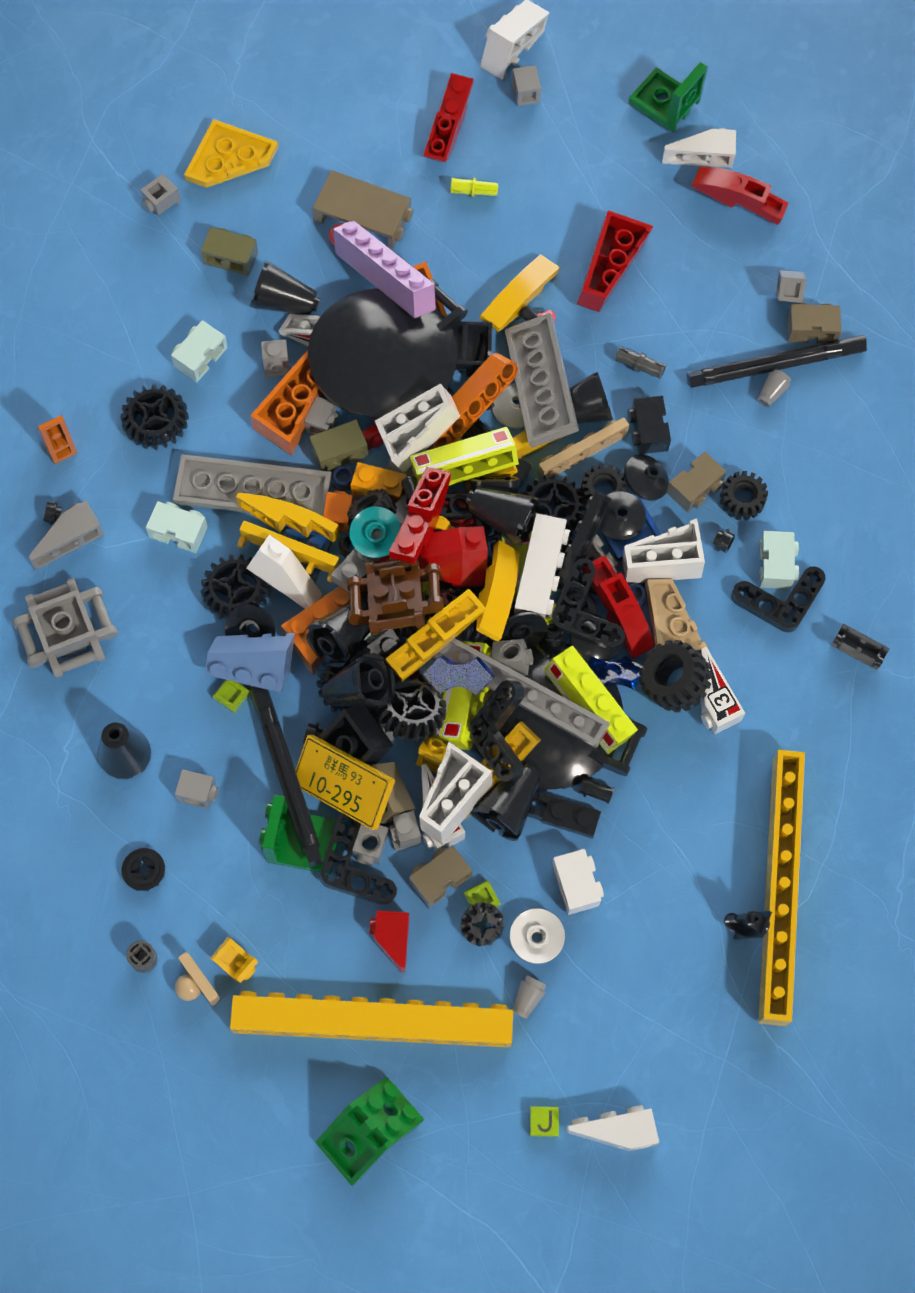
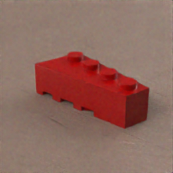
[576,210,653,312]

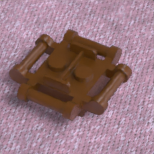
[347,557,444,635]

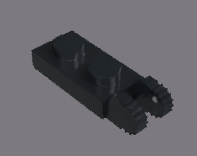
[528,792,601,838]

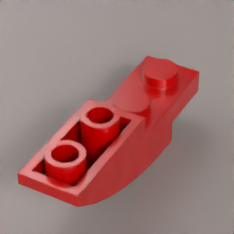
[423,73,474,163]
[691,166,789,225]
[389,467,451,564]
[581,555,655,659]

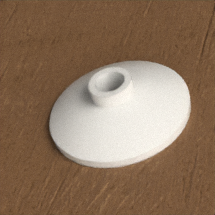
[492,383,525,429]
[510,909,565,964]

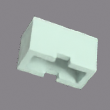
[171,320,228,383]
[146,501,208,553]
[759,531,799,589]

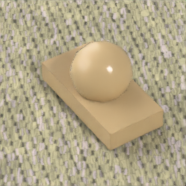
[175,952,221,1007]

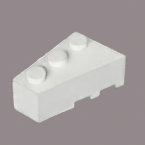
[480,0,549,80]
[375,384,460,473]
[622,519,705,584]
[419,742,493,845]

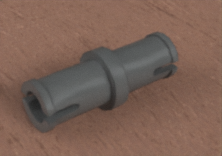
[615,346,666,379]

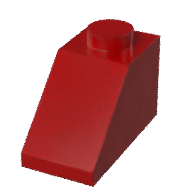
[369,910,410,972]

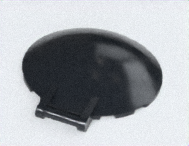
[308,279,468,420]
[473,641,647,791]

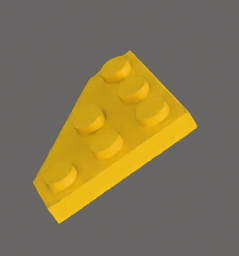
[184,119,279,188]

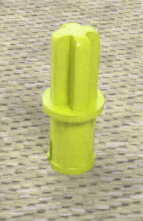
[451,178,498,197]

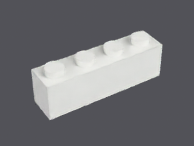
[514,513,570,619]

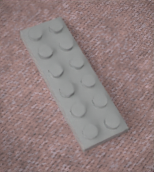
[505,313,579,448]
[173,454,332,516]

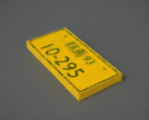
[295,735,395,830]

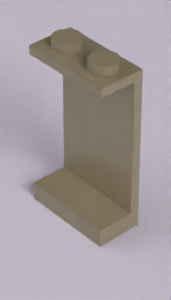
[312,170,414,249]

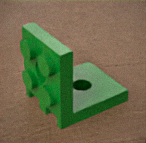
[628,62,708,132]
[259,794,342,875]
[315,1077,425,1186]

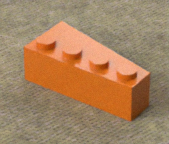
[250,350,323,456]

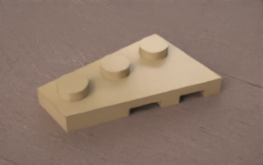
[645,579,709,653]

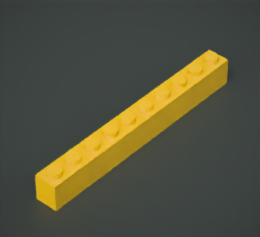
[758,750,805,1027]
[230,991,513,1048]

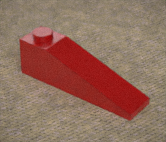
[379,526,488,588]

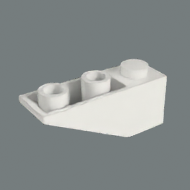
[566,1105,659,1151]

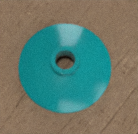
[350,506,401,558]

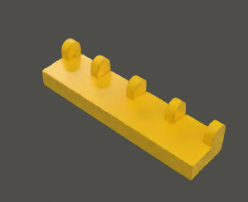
[237,521,340,583]

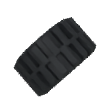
[639,640,712,712]

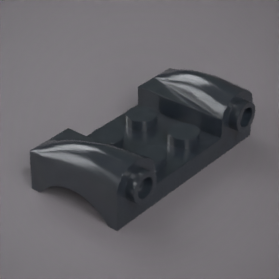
[452,321,492,378]

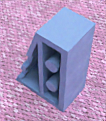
[205,633,295,693]

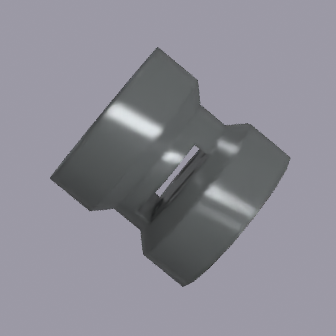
[126,941,158,973]

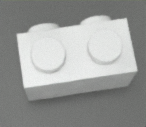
[552,849,604,915]

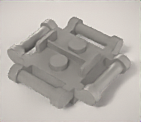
[12,578,118,679]

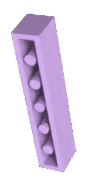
[333,221,436,318]

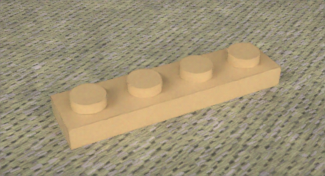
[538,418,629,480]

